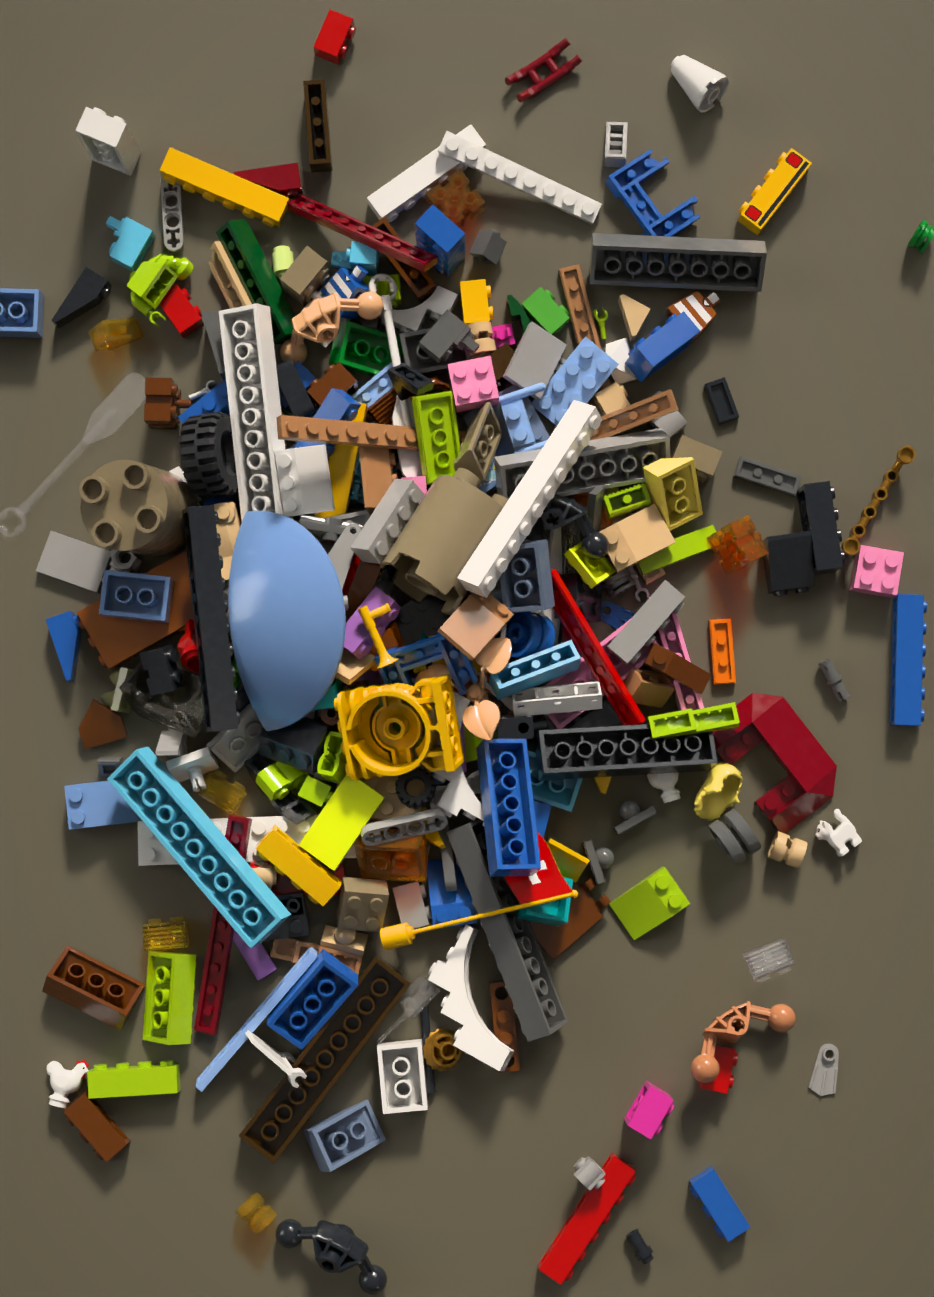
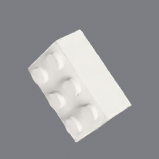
[377,1039,428,1114]

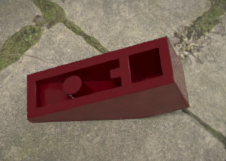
[234,163,303,199]

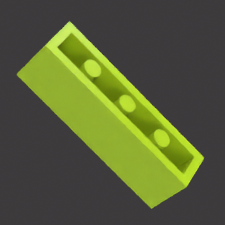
[87,1060,181,1099]

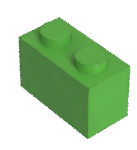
[521,287,570,336]

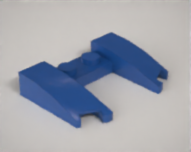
[605,149,700,237]
[374,632,478,703]

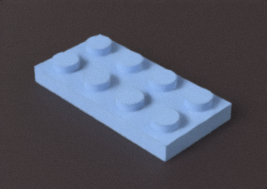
[532,336,619,426]

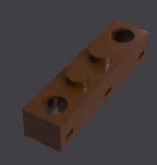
[489,981,520,1073]

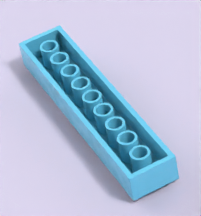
[107,747,291,948]

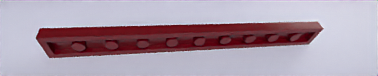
[194,814,252,1035]

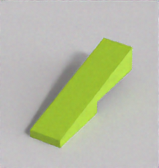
[648,702,740,739]

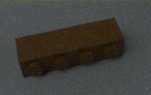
[303,79,333,173]

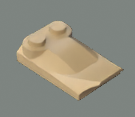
[210,502,240,581]

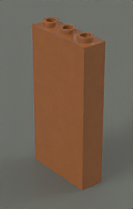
[77,550,194,670]

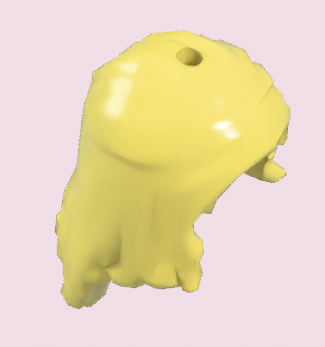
[694,762,743,821]

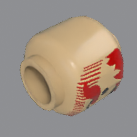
[250,861,276,889]

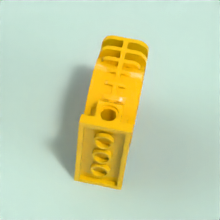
[334,674,465,781]

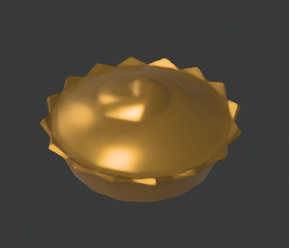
[422,1028,463,1072]

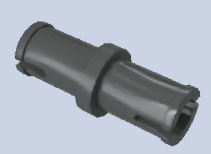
[818,657,851,702]

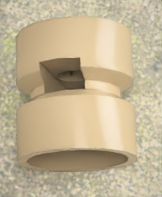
[467,321,496,359]
[768,831,807,869]

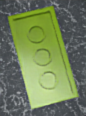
[412,391,460,485]

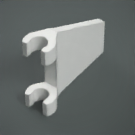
[245,1030,307,1088]

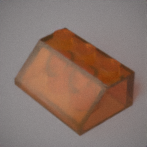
[354,829,428,882]

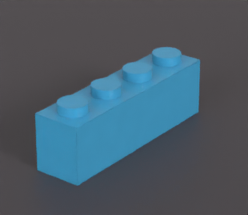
[489,640,581,700]

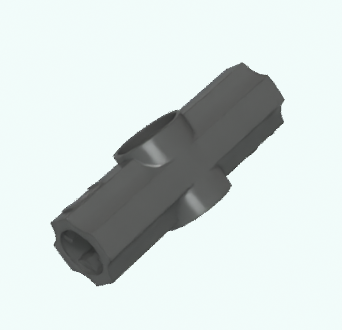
[299,515,364,542]

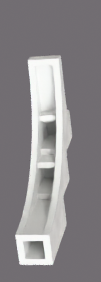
[432,691,484,826]
[428,924,514,1071]

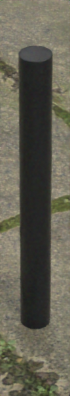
[420,1003,436,1093]

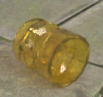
[235,1191,278,1235]

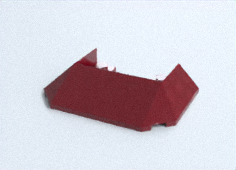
[713,693,837,834]

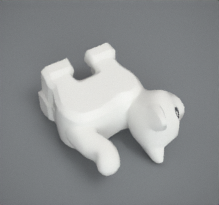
[815,809,862,857]

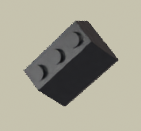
[260,717,329,775]

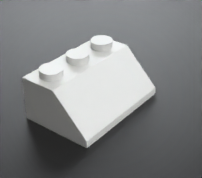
[275,444,335,517]

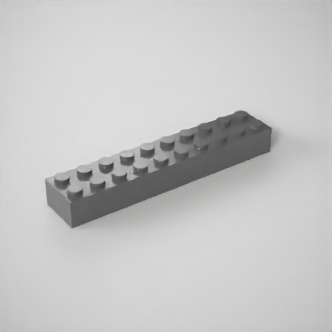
[447,819,569,1042]

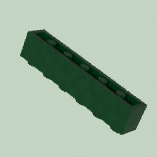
[216,219,295,345]

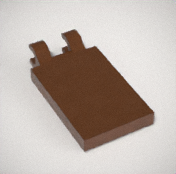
[529,878,611,959]

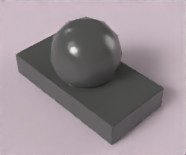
[613,800,657,835]
[582,840,615,884]

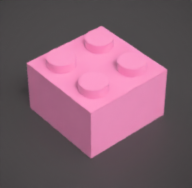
[448,356,499,413]
[849,545,904,598]

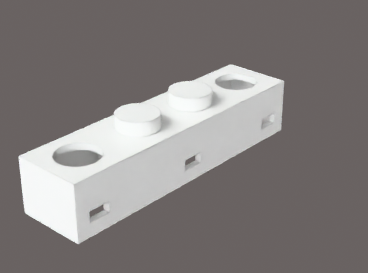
[512,681,602,717]

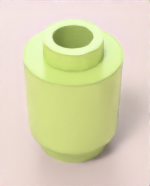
[272,246,294,279]

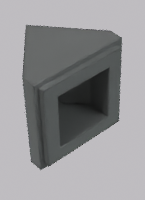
[97,757,123,777]

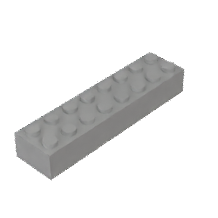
[494,428,671,499]

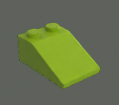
[609,866,690,940]

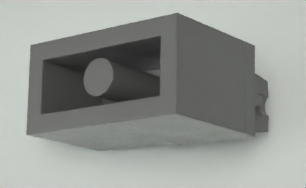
[419,309,479,364]

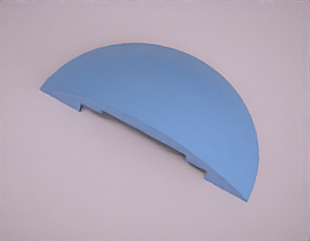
[228,511,346,731]

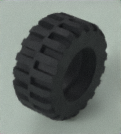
[179,412,238,499]

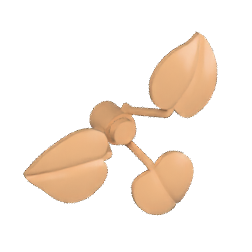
[415,638,512,741]

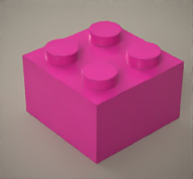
[624,1080,674,1139]

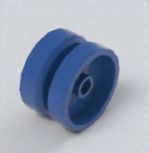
[499,611,555,659]

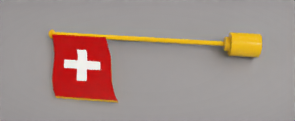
[380,832,578,950]

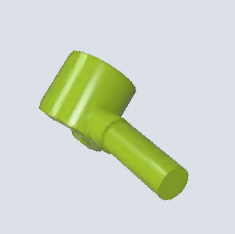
[593,308,608,339]

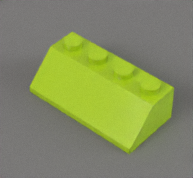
[142,951,196,1045]

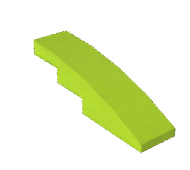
[638,525,721,575]

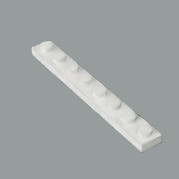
[437,131,602,224]

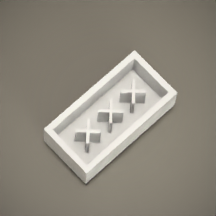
[75,107,141,176]

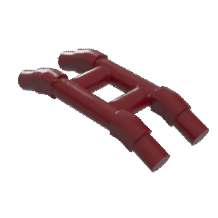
[505,38,583,102]

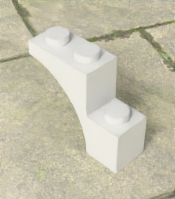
[379,286,458,333]

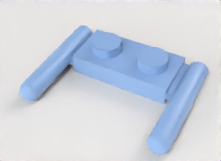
[499,383,547,453]

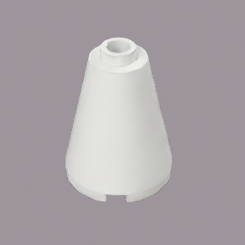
[671,55,729,113]

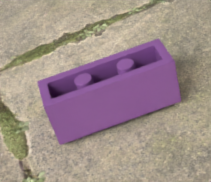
[344,587,401,660]

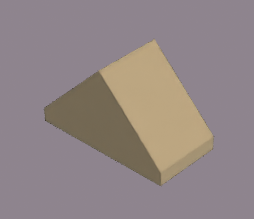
[618,294,650,341]

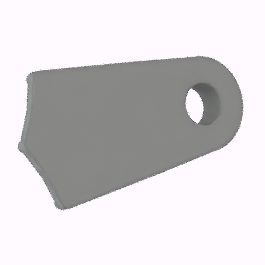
[808,1044,839,1096]

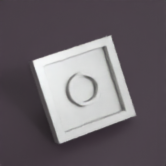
[166,747,219,792]

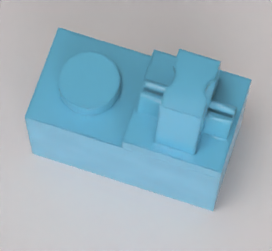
[106,216,156,272]
[331,241,379,276]

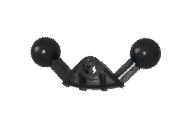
[541,492,609,560]
[275,1219,387,1295]

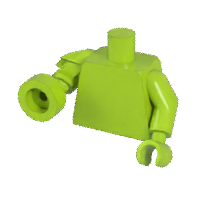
[127,254,193,327]

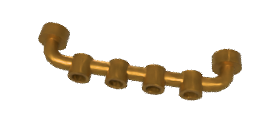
[841,446,916,556]

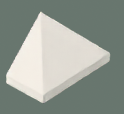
[606,338,638,385]

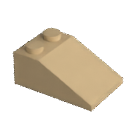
[600,504,676,573]

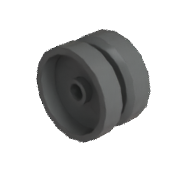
[708,808,761,866]

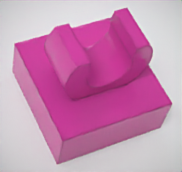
[492,323,516,349]

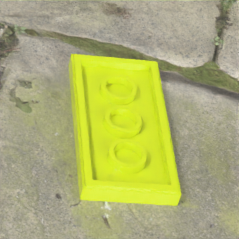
[299,775,385,871]

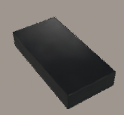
[704,377,739,425]

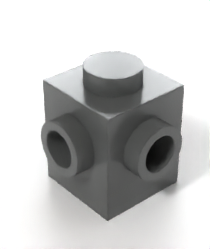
[469,229,507,265]

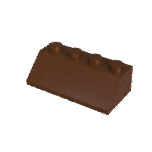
[42,945,146,1031]

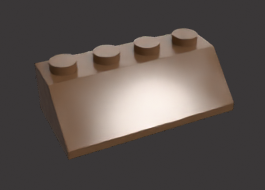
[359,422,398,516]

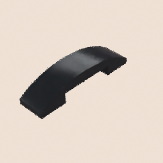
[244,753,316,825]

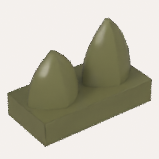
[101,667,139,714]

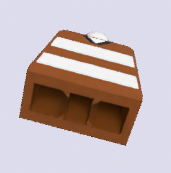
[666,291,720,344]

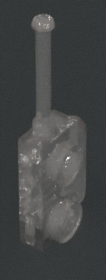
[377,977,441,1044]

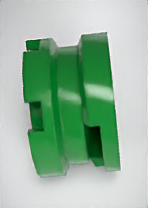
[907,219,934,254]

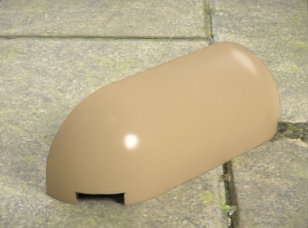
[209,241,252,309]

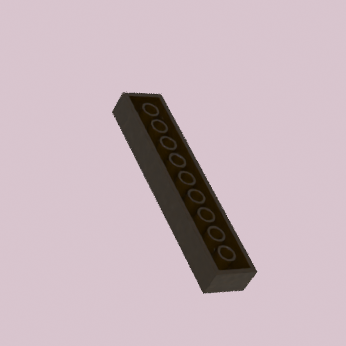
[239,955,412,1164]

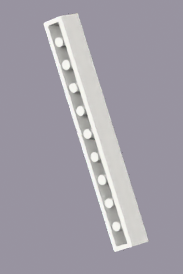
[457,400,602,598]

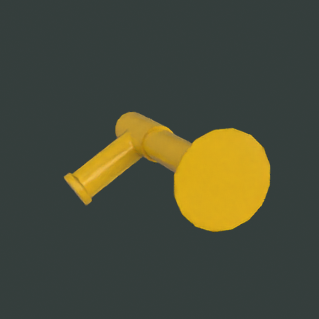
[358,603,398,669]

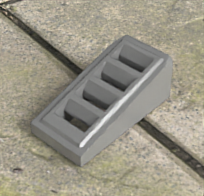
[604,122,628,168]

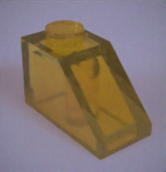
[89,317,143,351]

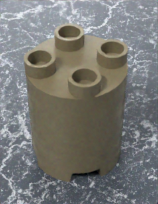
[79,460,199,557]
[379,468,509,615]

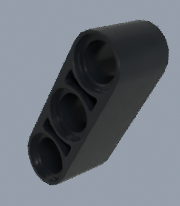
[276,359,316,418]

